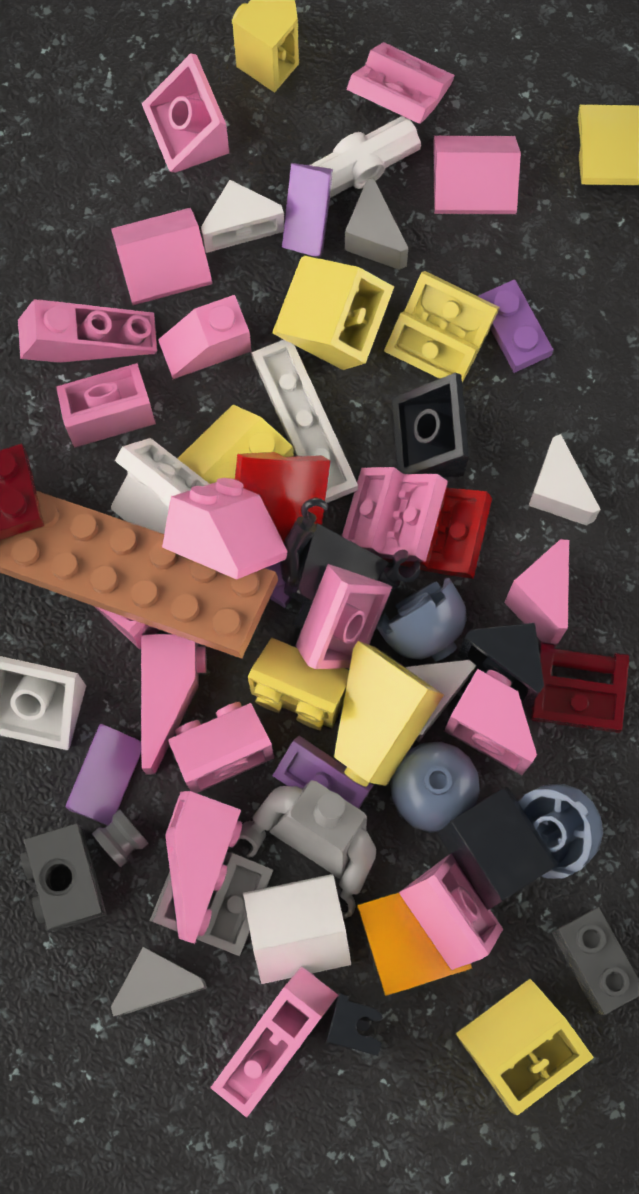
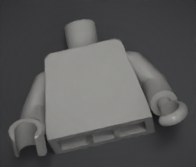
[235,780,376,919]

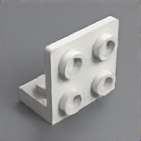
[111,438,209,534]

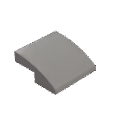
[150,852,273,956]

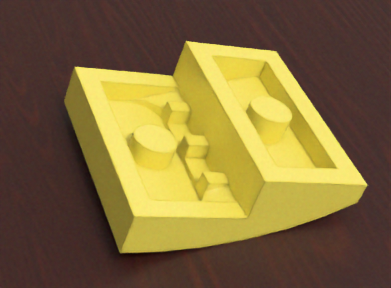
[578,105,639,185]
[384,271,500,382]

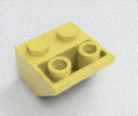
[232,0,299,93]
[272,256,394,370]
[248,637,349,730]
[455,979,594,1115]

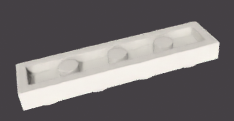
[252,340,358,503]

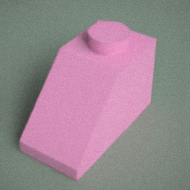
[158,295,252,379]

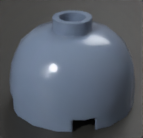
[376,578,467,661]
[390,742,480,833]
[518,784,603,879]

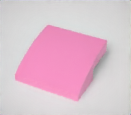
[347,42,455,124]
[342,467,448,562]

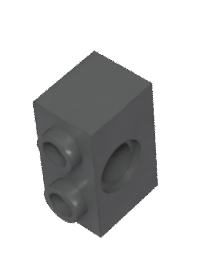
[20,823,107,932]
[551,907,639,1015]

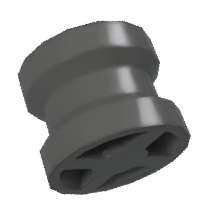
[92,810,148,867]

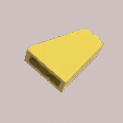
[334,641,444,787]

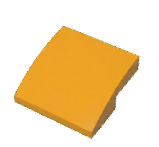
[357,893,472,996]

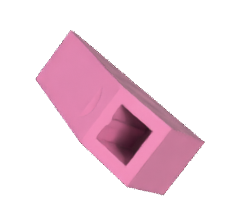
[18,299,157,363]
[165,791,242,944]

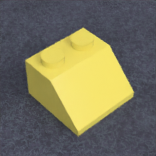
[177,405,294,484]

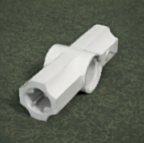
[310,116,421,198]

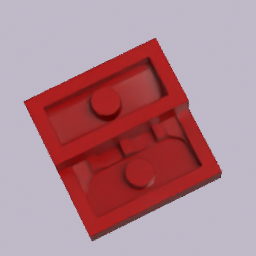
[234,452,331,541]
[383,487,492,579]

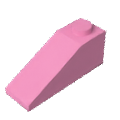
[141,634,207,775]
[211,966,338,1117]

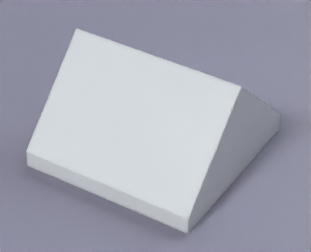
[0,656,86,750]
[243,874,351,984]

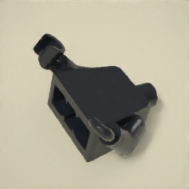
[280,498,420,630]

